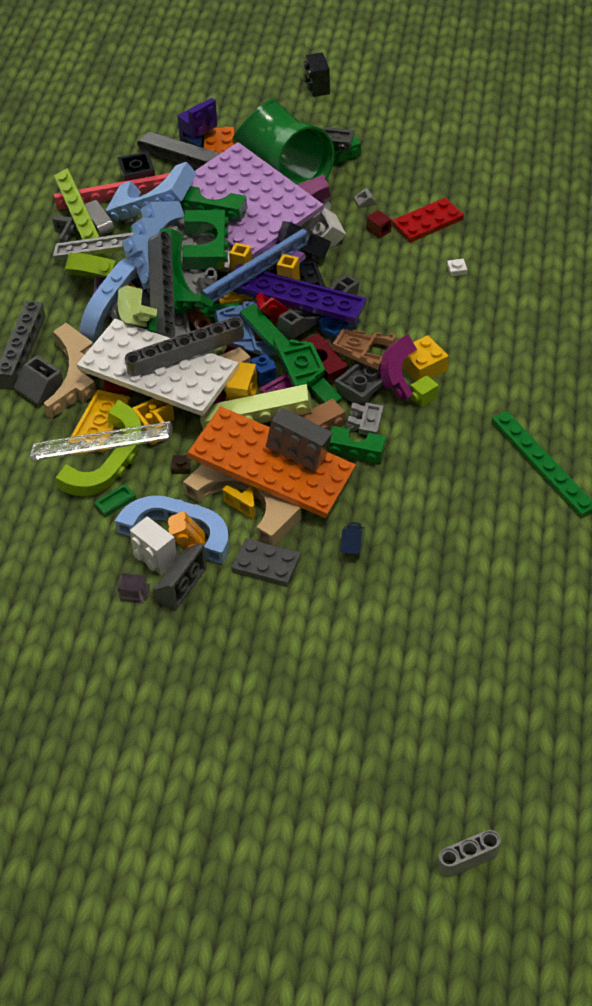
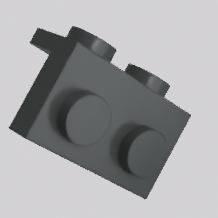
[323,127,354,151]

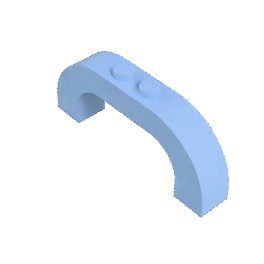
[79,258,142,344]
[115,496,229,565]

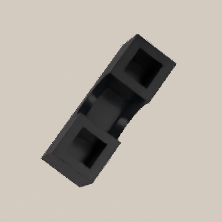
[276,221,331,261]

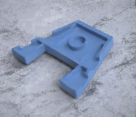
[214,299,276,358]

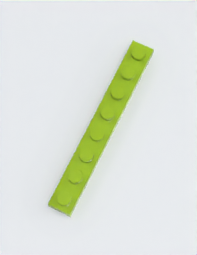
[54,168,110,259]

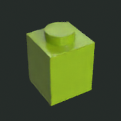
[410,375,439,407]

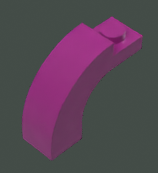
[380,334,417,401]

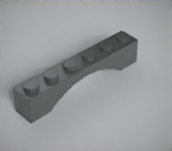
[277,274,360,341]

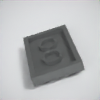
[232,538,301,587]

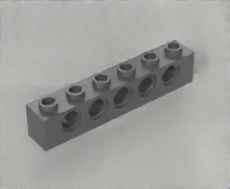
[0,301,46,390]

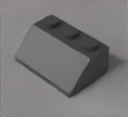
[153,543,207,611]

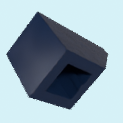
[340,522,366,554]

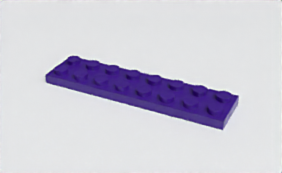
[233,264,367,324]

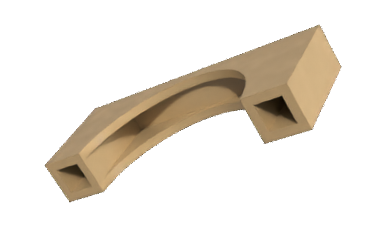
[183,464,302,546]

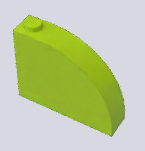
[64,253,119,280]

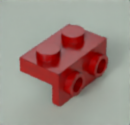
[255,292,289,323]

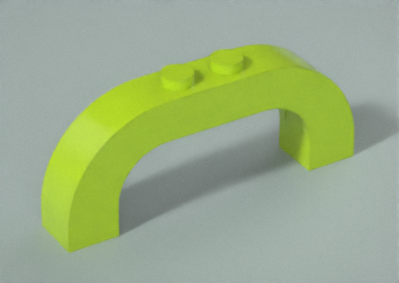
[56,400,142,496]

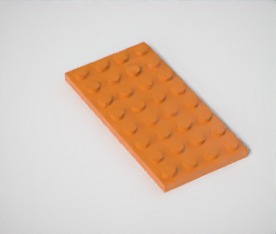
[187,406,356,518]

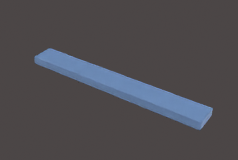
[202,229,307,303]

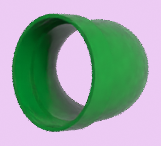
[232,98,334,185]

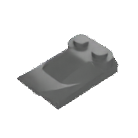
[334,362,383,405]

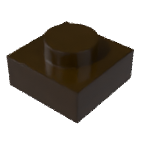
[171,455,192,474]

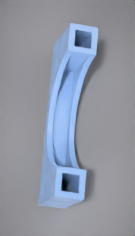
[105,162,197,222]

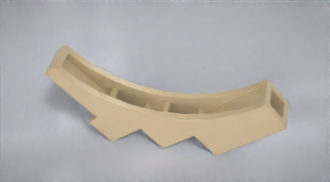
[44,323,96,419]

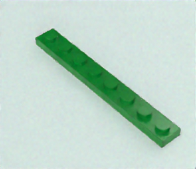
[492,411,592,519]

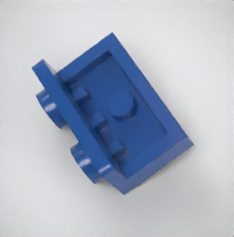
[319,316,360,339]

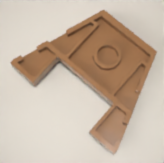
[332,329,397,370]

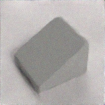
[354,188,377,208]

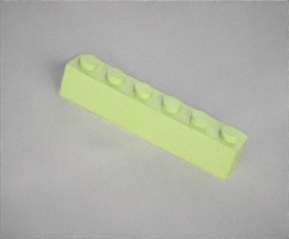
[200,384,312,430]

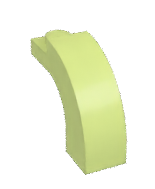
[118,285,157,327]

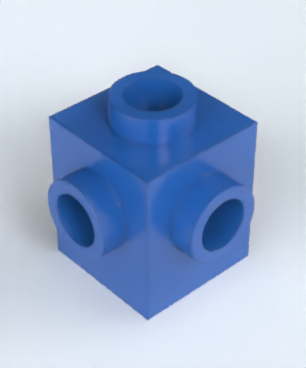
[251,354,276,386]

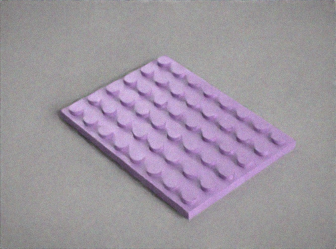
[190,142,324,259]

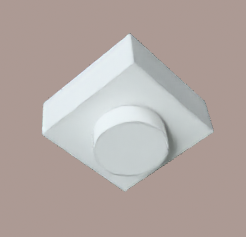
[447,259,467,277]

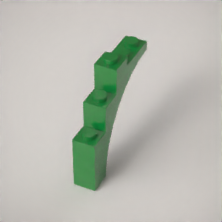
[159,228,214,315]

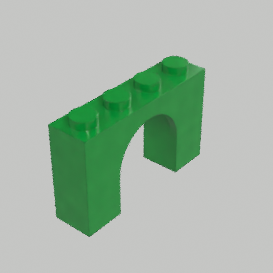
[182,210,229,270]

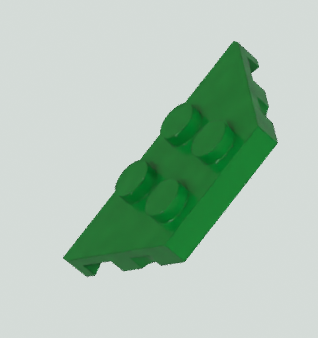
[273,338,325,387]

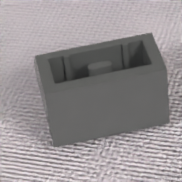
[14,355,63,406]

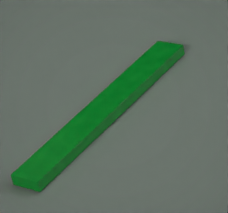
[240,304,342,404]

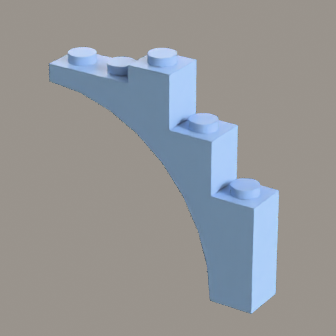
[122,201,185,290]

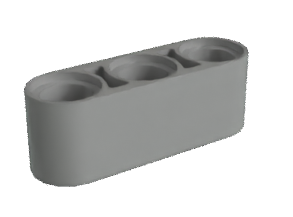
[85,200,114,236]
[438,830,501,877]

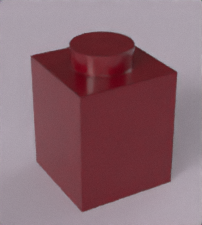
[366,210,392,239]

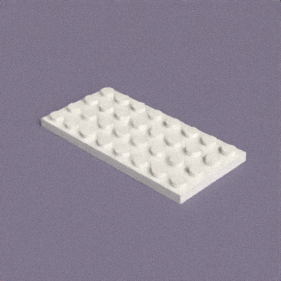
[77,319,239,416]

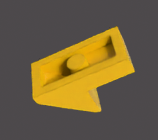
[222,485,255,519]

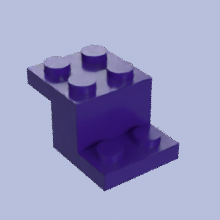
[177,98,218,142]

